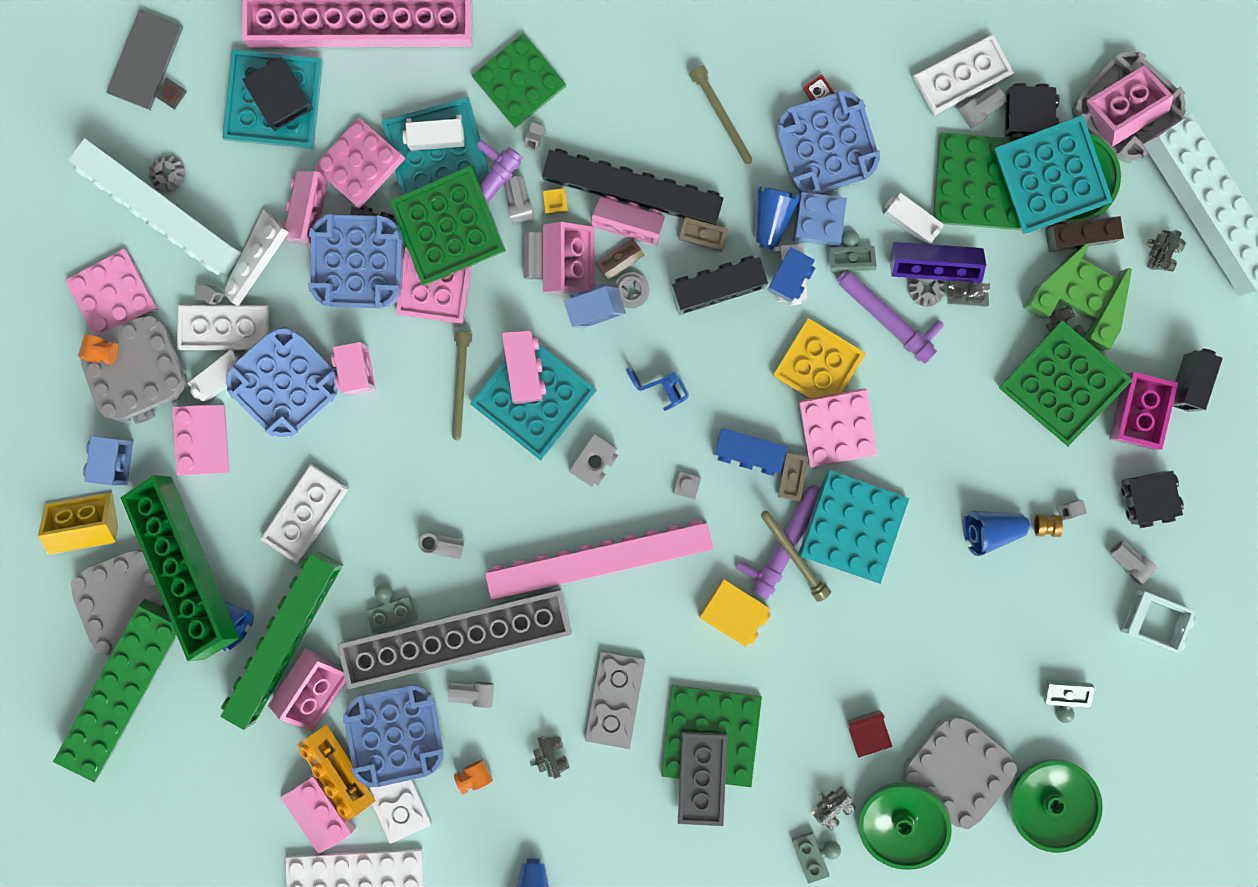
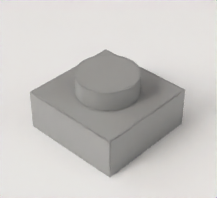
[673,472,701,499]

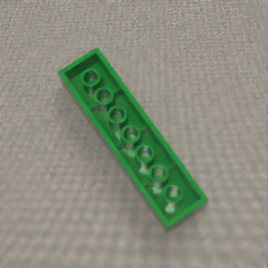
[120,475,240,661]
[220,552,343,730]
[53,599,177,783]

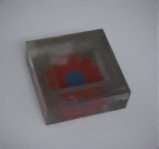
[154,77,187,110]

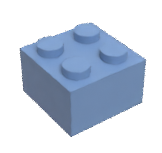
[793,192,847,247]
[564,284,626,328]
[83,436,133,485]

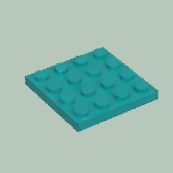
[222,49,323,149]
[382,97,489,195]
[993,115,1113,235]
[470,343,597,461]
[798,469,909,584]

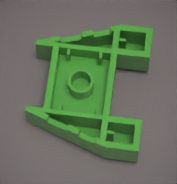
[1024,244,1132,351]

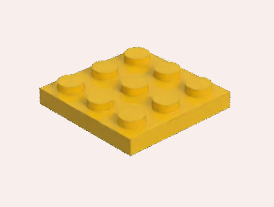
[772,318,866,399]

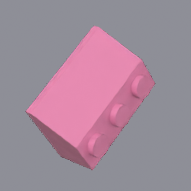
[1086,65,1173,147]
[282,171,328,246]
[592,196,665,246]
[543,222,594,294]
[502,331,546,404]
[172,405,229,476]
[268,648,346,731]
[280,775,356,854]

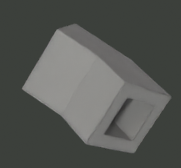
[524,123,546,152]
[195,285,225,305]
[1057,500,1087,520]

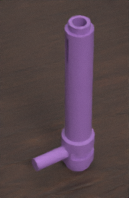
[477,140,523,203]
[837,270,944,364]
[736,485,820,599]

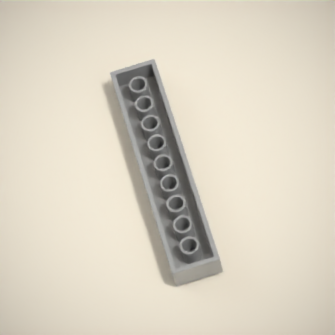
[337,588,572,689]

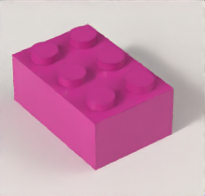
[1109,372,1178,450]

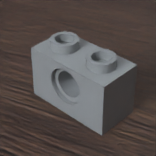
[569,434,618,487]

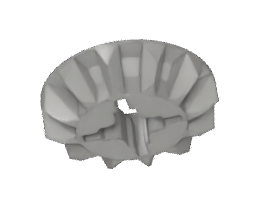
[148,155,185,191]
[614,272,649,309]
[909,278,945,307]

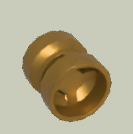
[1034,514,1063,537]

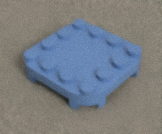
[777,90,880,194]
[308,214,403,309]
[226,326,338,437]
[343,686,444,787]

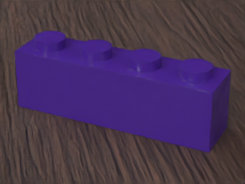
[889,242,987,283]

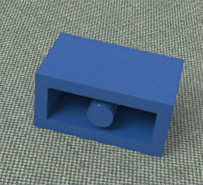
[767,247,815,303]

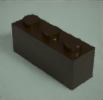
[1046,216,1124,252]

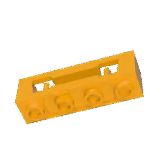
[296,724,376,821]

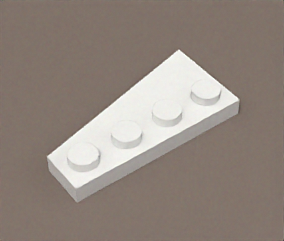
[223,209,289,306]

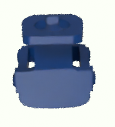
[626,366,689,411]

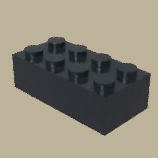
[671,255,768,315]

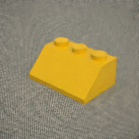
[38,492,118,554]

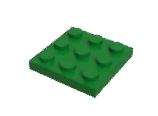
[471,33,566,129]

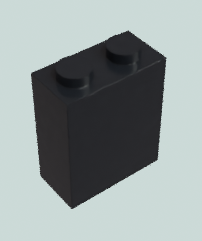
[242,56,313,131]
[1173,348,1223,412]

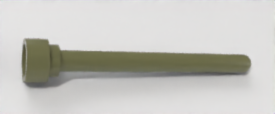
[689,65,752,164]
[452,332,472,441]
[761,511,831,602]

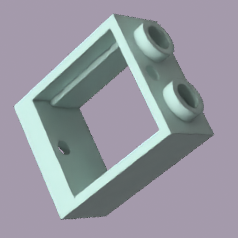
[1121,590,1196,654]

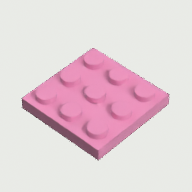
[314,118,405,209]
[395,247,472,324]
[65,249,158,336]
[799,388,877,468]

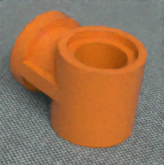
[77,334,118,365]
[454,759,493,795]

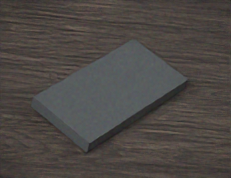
[106,10,183,111]
[678,731,728,826]

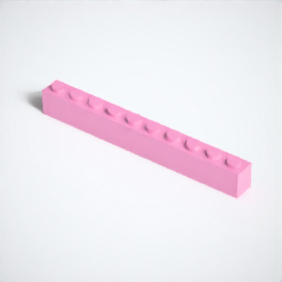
[485,519,713,600]

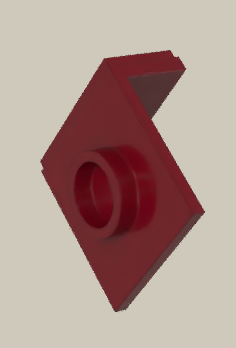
[847,710,893,758]

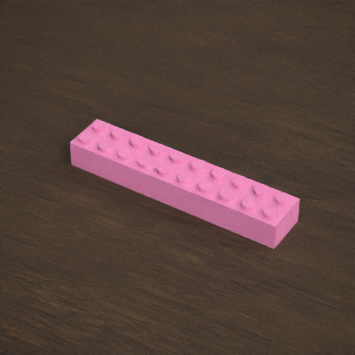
[242,0,473,48]

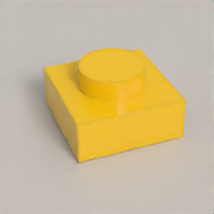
[543,188,568,215]

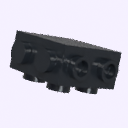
[1004,83,1059,140]
[1120,471,1184,528]

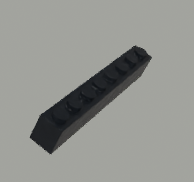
[542,148,724,225]

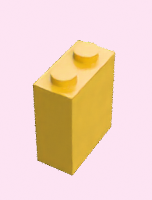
[699,578,771,647]

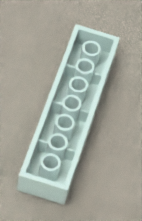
[1143,113,1258,296]
[68,138,242,275]

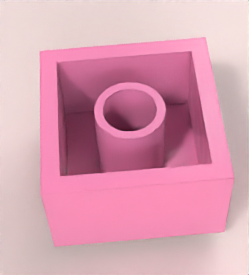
[331,342,376,395]

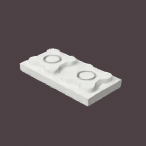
[912,34,1014,116]
[177,305,270,351]
[260,464,349,565]
[367,780,432,844]

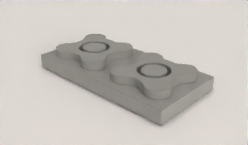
[585,651,645,749]

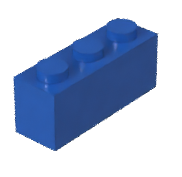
[714,428,788,476]

